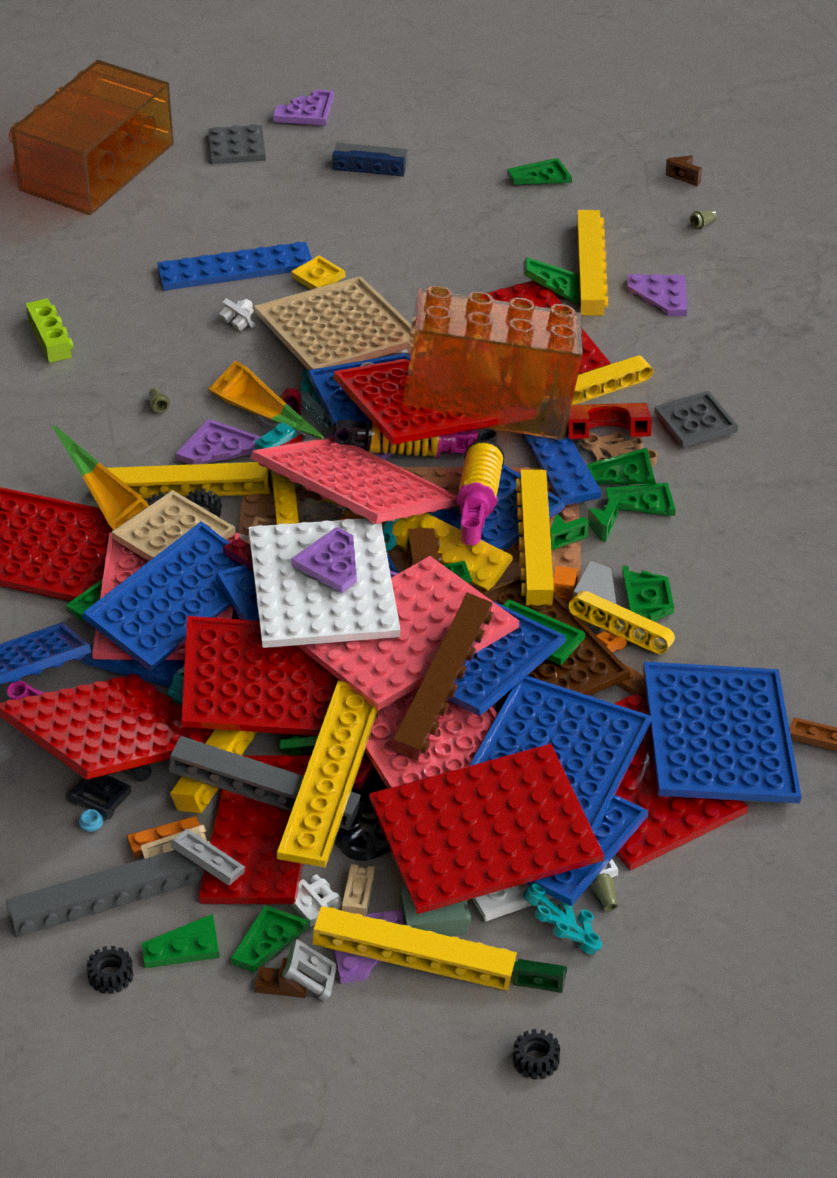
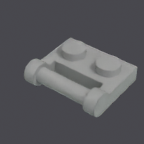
[282,939,337,1002]

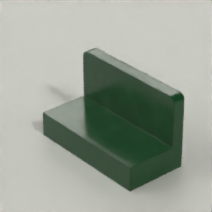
[513,959,567,993]

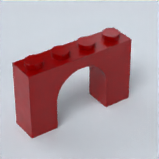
[565,403,652,439]

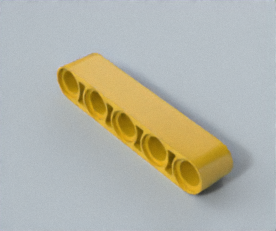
[558,355,654,405]
[568,591,675,654]

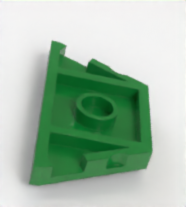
[622,566,674,621]

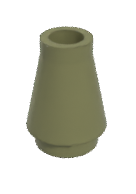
[689,210,717,229]
[149,388,170,413]
[591,873,618,912]

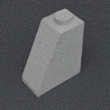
[572,561,616,616]

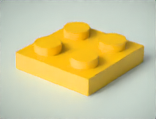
[291,255,346,290]

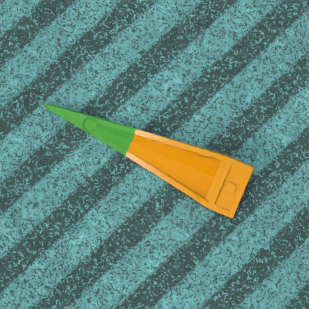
[208,360,324,440]
[53,425,149,530]

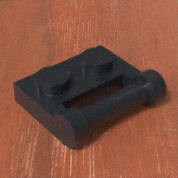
[68,775,131,820]

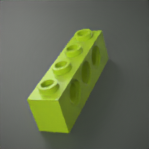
[25,298,74,363]

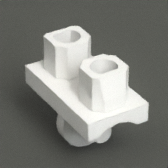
[219,298,255,331]

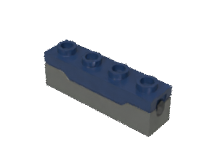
[332,142,408,177]

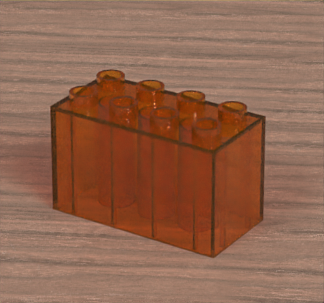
[9,59,174,216]
[402,285,583,439]

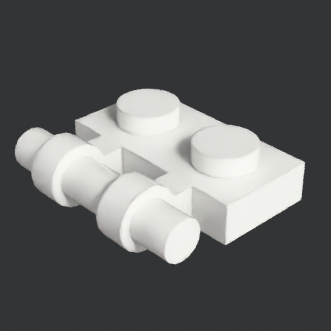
[291,875,343,927]

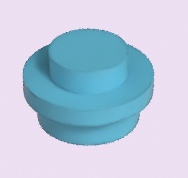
[79,809,103,832]

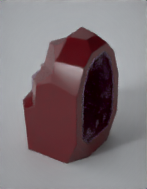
[280,388,301,416]

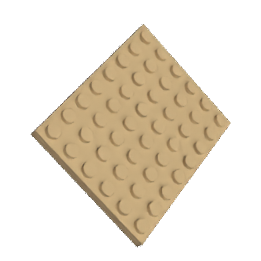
[254,276,425,370]

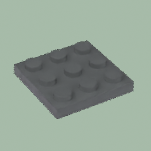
[208,124,266,164]
[654,391,738,448]

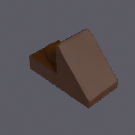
[666,155,702,186]
[255,957,309,998]

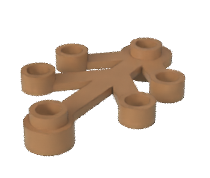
[581,432,658,467]

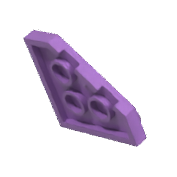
[273,90,334,126]
[627,274,687,316]
[176,419,261,465]
[291,527,357,593]
[333,909,405,984]

